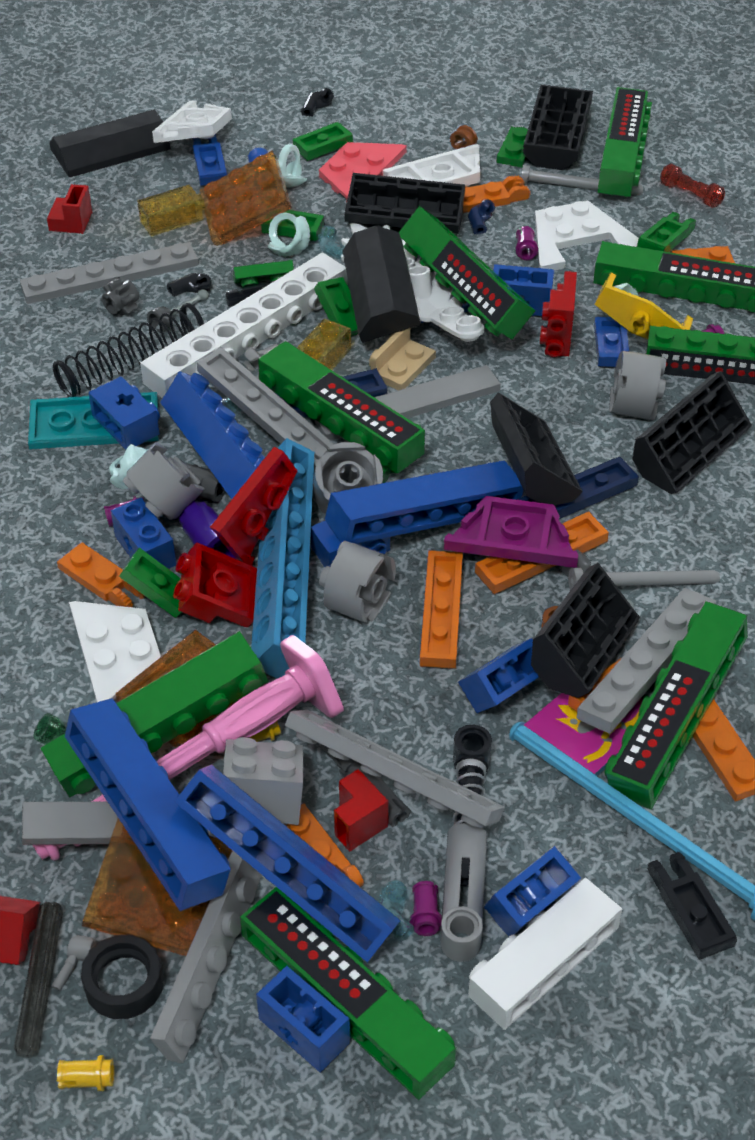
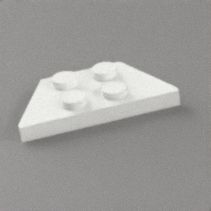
[152,101,232,143]
[383,144,480,187]
[69,601,163,702]

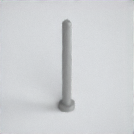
[521,165,643,195]
[568,568,720,591]

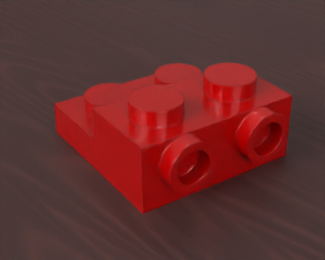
[540,271,577,357]
[173,542,257,627]

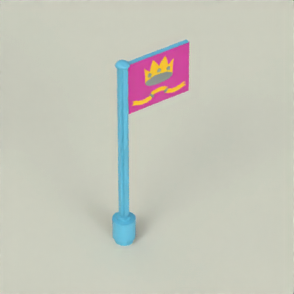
[509,693,755,921]

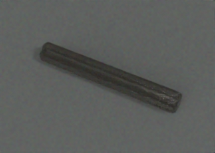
[14,902,63,1058]

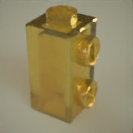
[137,185,205,237]
[297,318,351,370]

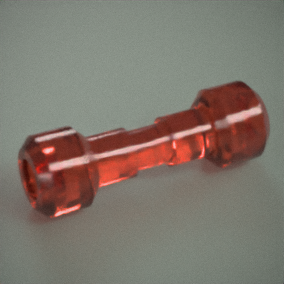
[660,163,725,208]

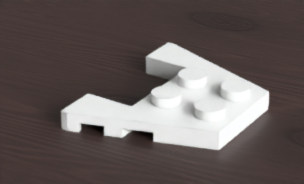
[535,200,639,270]

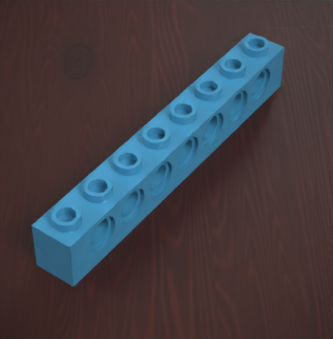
[251,438,315,679]

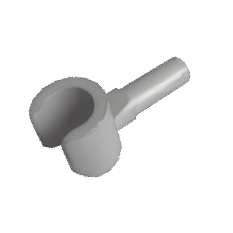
[244,343,278,372]
[51,935,96,990]

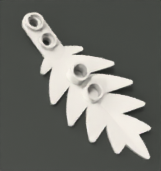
[341,222,484,342]

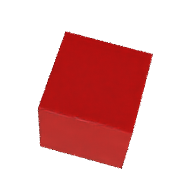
[47,184,92,234]
[334,769,389,852]
[0,896,40,965]

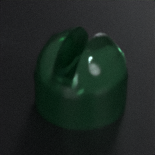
[33,713,66,745]

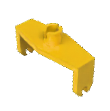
[594,273,693,339]

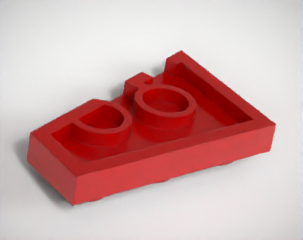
[210,447,298,565]

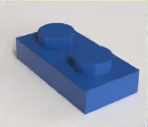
[594,317,629,367]

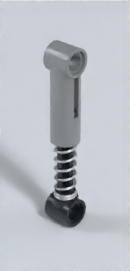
[440,724,492,962]

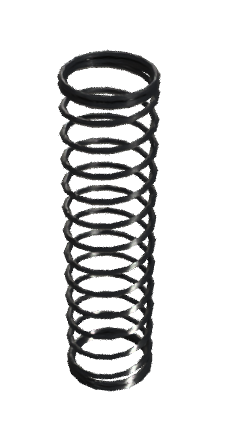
[53,303,204,397]

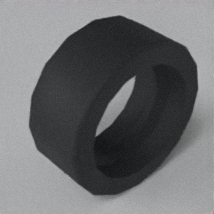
[81,935,163,1019]

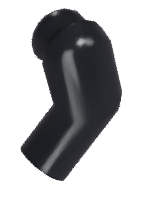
[301,88,334,117]
[167,273,212,297]

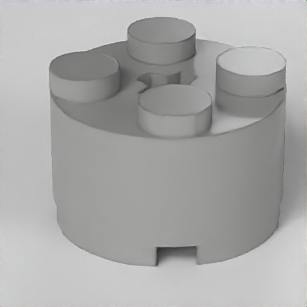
[609,351,666,421]
[123,442,205,520]
[313,442,383,515]
[319,541,396,623]

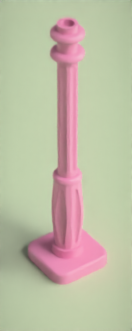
[33,635,344,860]

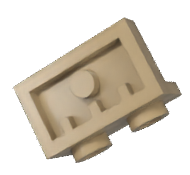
[369,328,436,390]

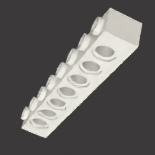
[140,252,347,398]

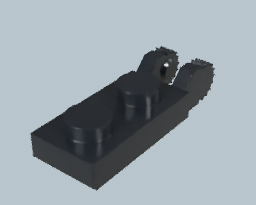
[648,852,737,960]

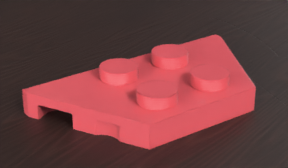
[319,142,407,202]

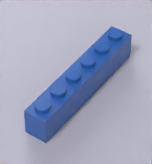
[160,371,265,499]
[324,460,524,544]
[65,698,231,911]
[174,765,400,962]

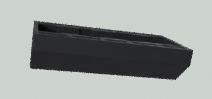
[523,84,593,170]
[49,109,171,178]
[344,173,465,234]
[342,226,421,343]
[632,371,752,494]
[490,392,583,505]
[531,563,640,698]

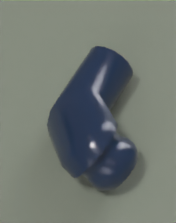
[468,199,495,234]

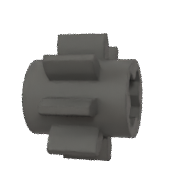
[102,277,139,315]

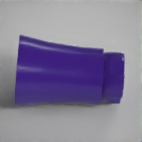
[178,501,236,559]

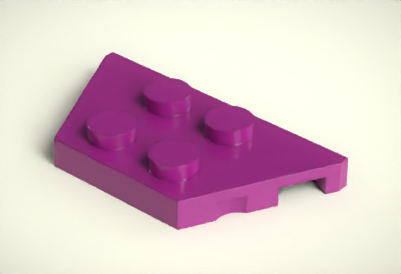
[444,496,579,568]

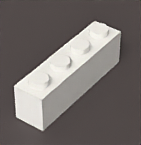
[468,877,622,1030]

